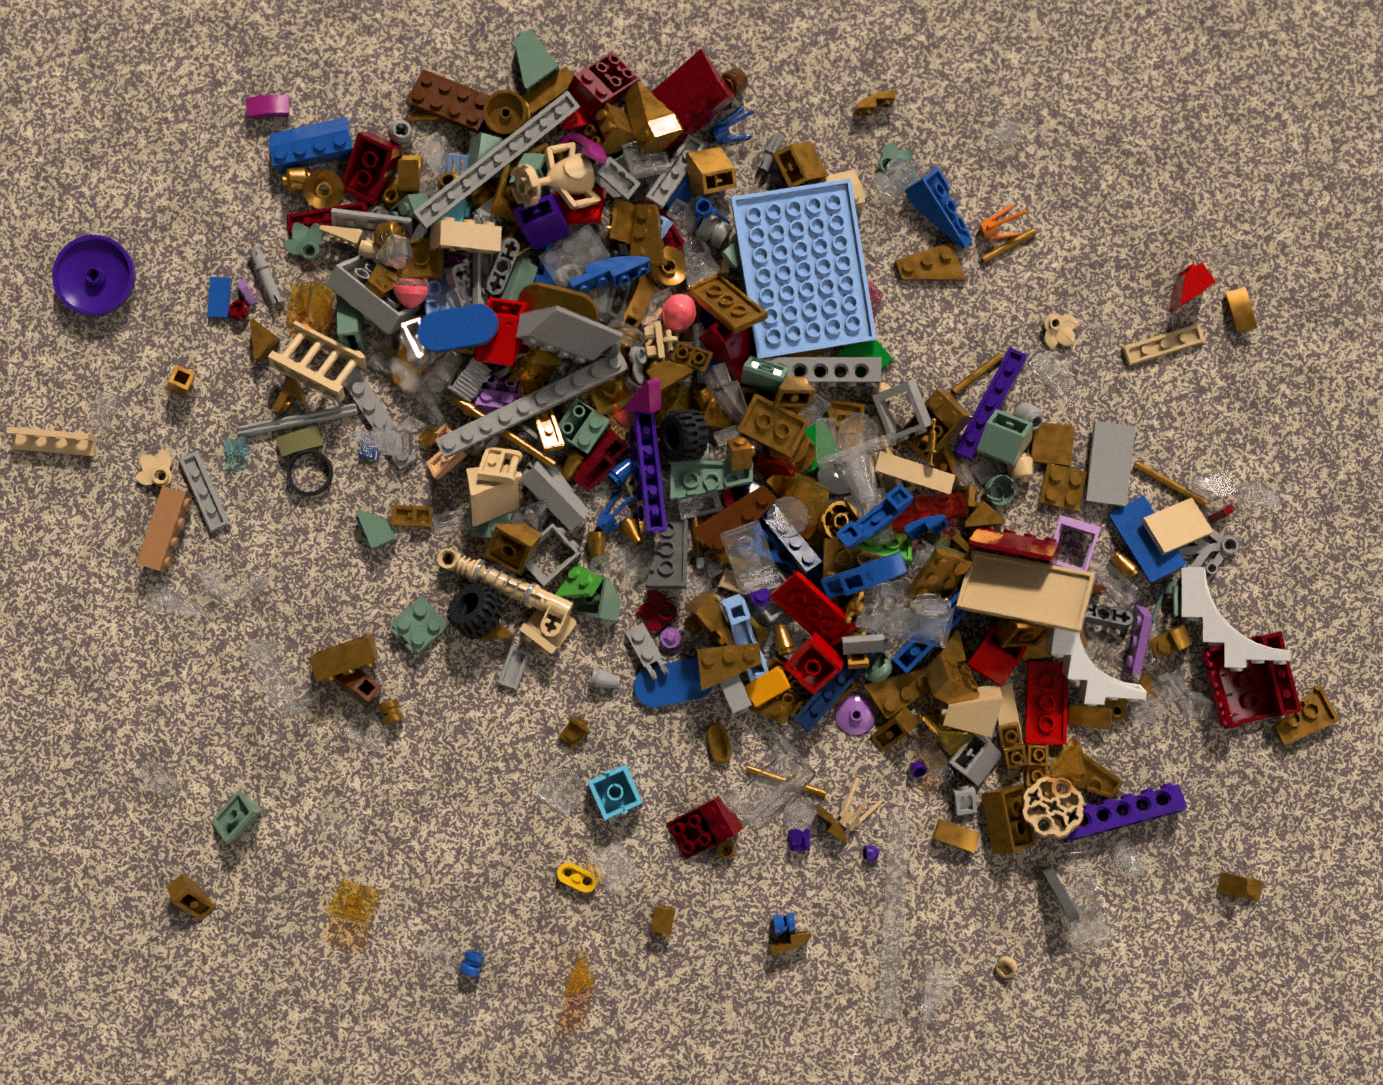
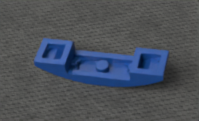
[835,484,914,549]

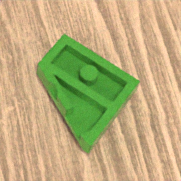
[555,563,603,599]

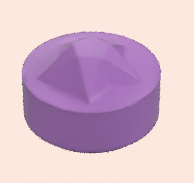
[660,628,681,648]

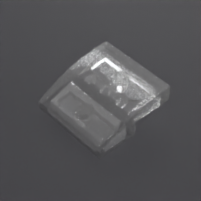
[609,535,656,586]

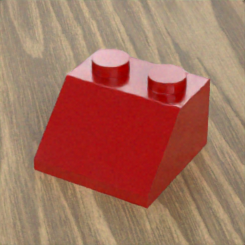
[1169,262,1216,313]
[784,632,845,695]

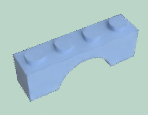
[720,594,769,681]

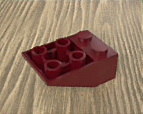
[566,51,640,118]
[698,319,756,383]
[666,792,743,859]

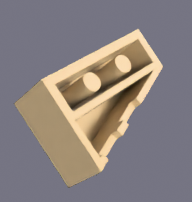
[430,217,502,254]

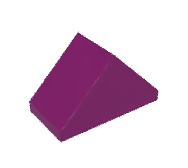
[624,377,661,413]

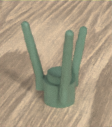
[1151,581,1186,628]

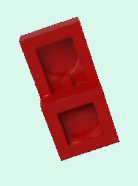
[562,106,594,132]

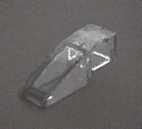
[701,362,747,424]

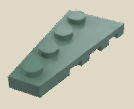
[670,460,753,501]

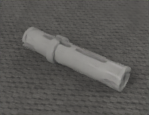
[248,246,284,307]

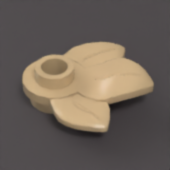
[1043,313,1079,349]
[135,449,173,487]

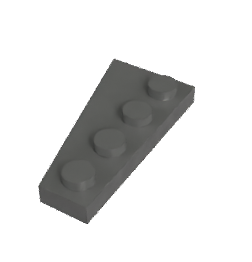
[645,510,688,589]

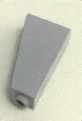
[520,450,588,531]

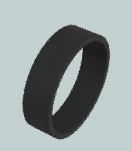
[286,450,334,495]

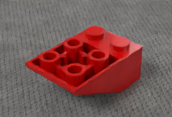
[474,297,531,367]

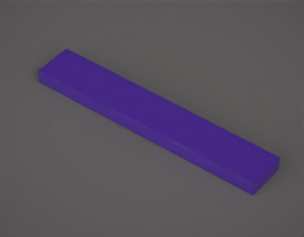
[953,347,1028,462]

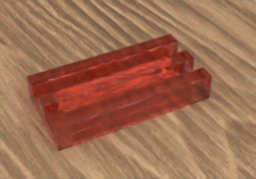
[752,456,797,476]

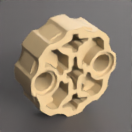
[1022,776,1084,840]

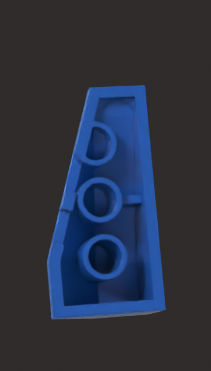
[904,166,973,249]

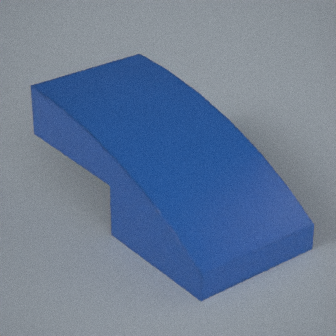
[903,515,951,541]

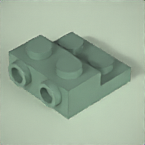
[390,595,450,653]

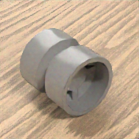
[696,214,733,249]

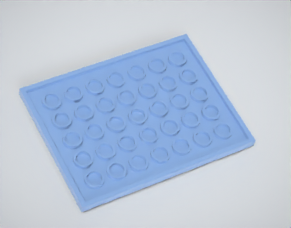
[730,178,877,359]

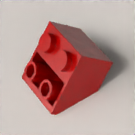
[967,625,1027,687]

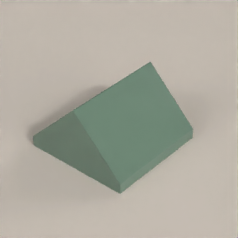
[467,133,505,180]
[740,355,789,394]
[212,789,263,844]

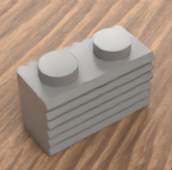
[444,354,492,403]

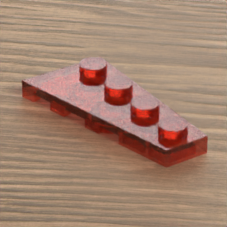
[878,494,968,535]

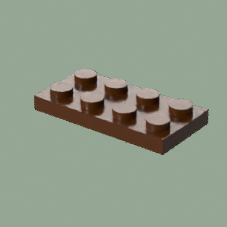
[406,69,490,134]

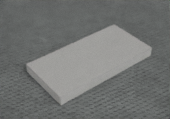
[1085,421,1136,507]

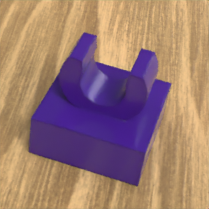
[789,829,810,851]

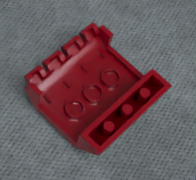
[1202,631,1302,729]

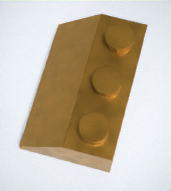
[308,633,378,683]
[981,784,1036,855]

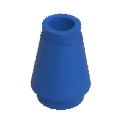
[607,458,633,487]

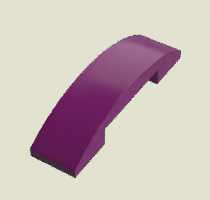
[559,133,607,165]

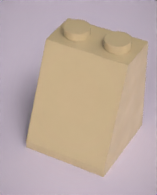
[466,464,523,526]
[938,684,1003,737]

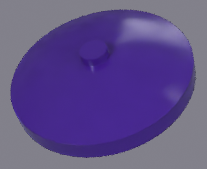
[52,235,136,316]

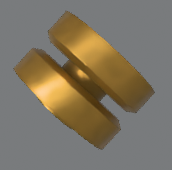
[483,90,533,139]

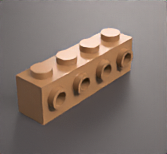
[136,486,192,572]

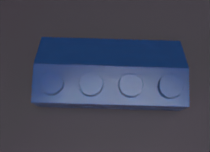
[269,116,354,173]

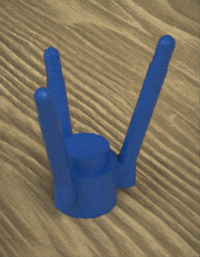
[710,107,754,145]
[695,196,731,230]
[596,489,638,533]

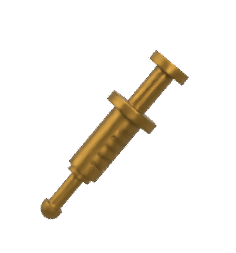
[924,418,938,466]

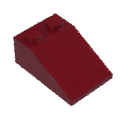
[342,131,403,205]

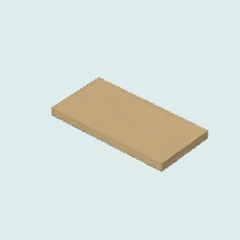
[956,550,1096,633]

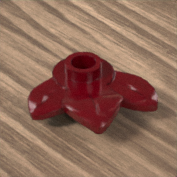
[636,590,677,631]

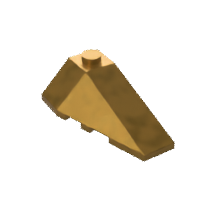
[624,81,684,156]
[685,591,736,647]

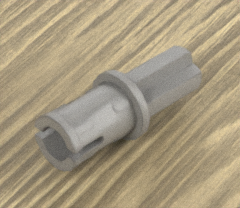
[757,133,785,173]

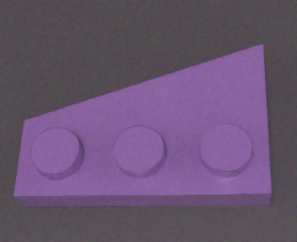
[1126,605,1152,675]

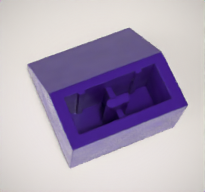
[513,194,571,250]

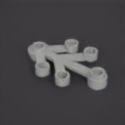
[1178,523,1239,575]

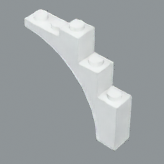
[1182,567,1291,671]
[1046,628,1147,707]

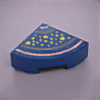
[359,435,380,462]

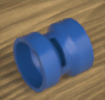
[773,912,796,936]
[459,949,485,977]

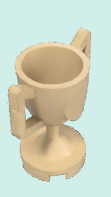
[510,142,601,209]

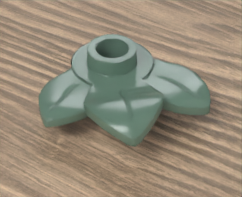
[877,142,914,180]
[284,223,323,260]

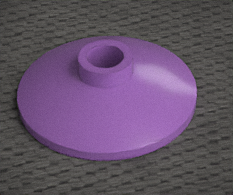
[835,694,876,735]

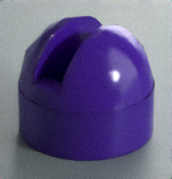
[909,760,927,778]
[863,845,879,862]

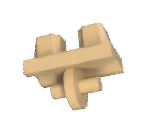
[644,321,678,362]

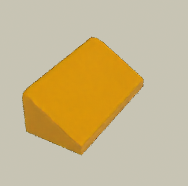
[744,667,791,707]

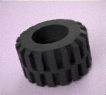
[659,409,709,462]
[447,583,504,640]

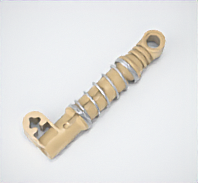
[437,548,574,638]

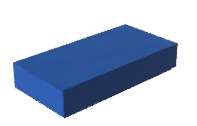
[207,277,232,319]

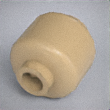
[1006,453,1035,484]

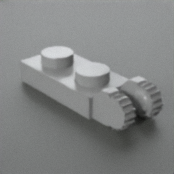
[625,623,669,681]

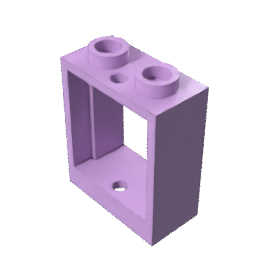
[1053,515,1101,571]

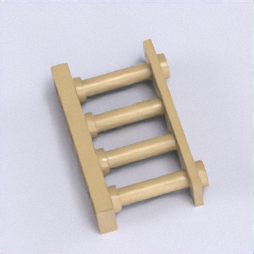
[268,321,367,403]

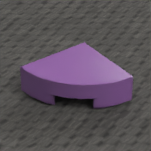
[238,279,257,305]

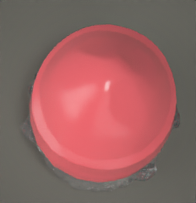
[392,276,430,309]
[660,294,698,334]

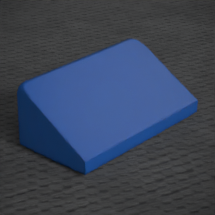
[665,173,695,217]

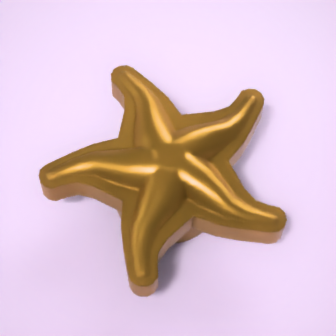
[841,591,864,624]

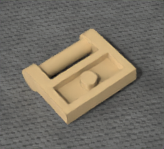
[477,446,523,487]

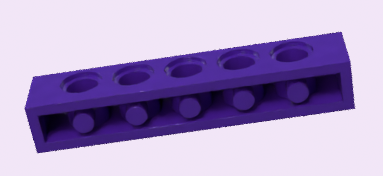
[627,411,667,535]
[1058,783,1187,843]

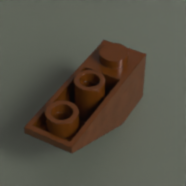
[333,668,382,708]

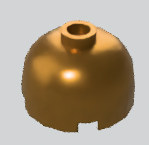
[817,501,859,542]

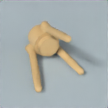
[839,778,882,831]

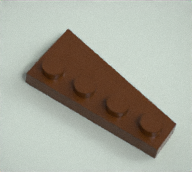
[691,485,778,558]

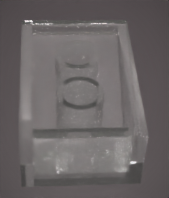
[720,520,781,596]

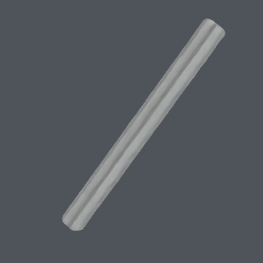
[237,404,358,437]

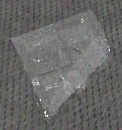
[683,235,721,287]
[342,703,390,754]

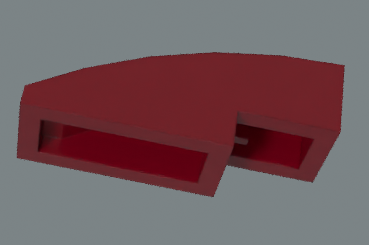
[574,428,629,492]

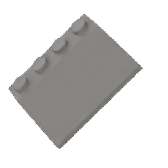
[326,255,425,335]
[516,306,623,365]

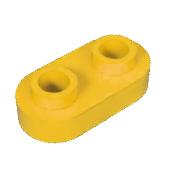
[557,862,597,893]

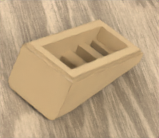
[319,225,366,249]

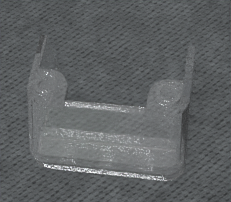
[713,730,816,826]

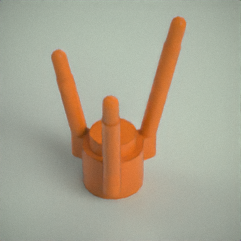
[979,204,1027,241]

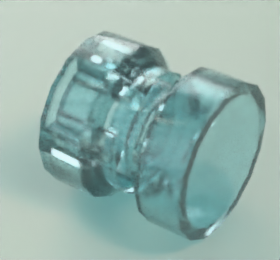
[224,436,250,459]

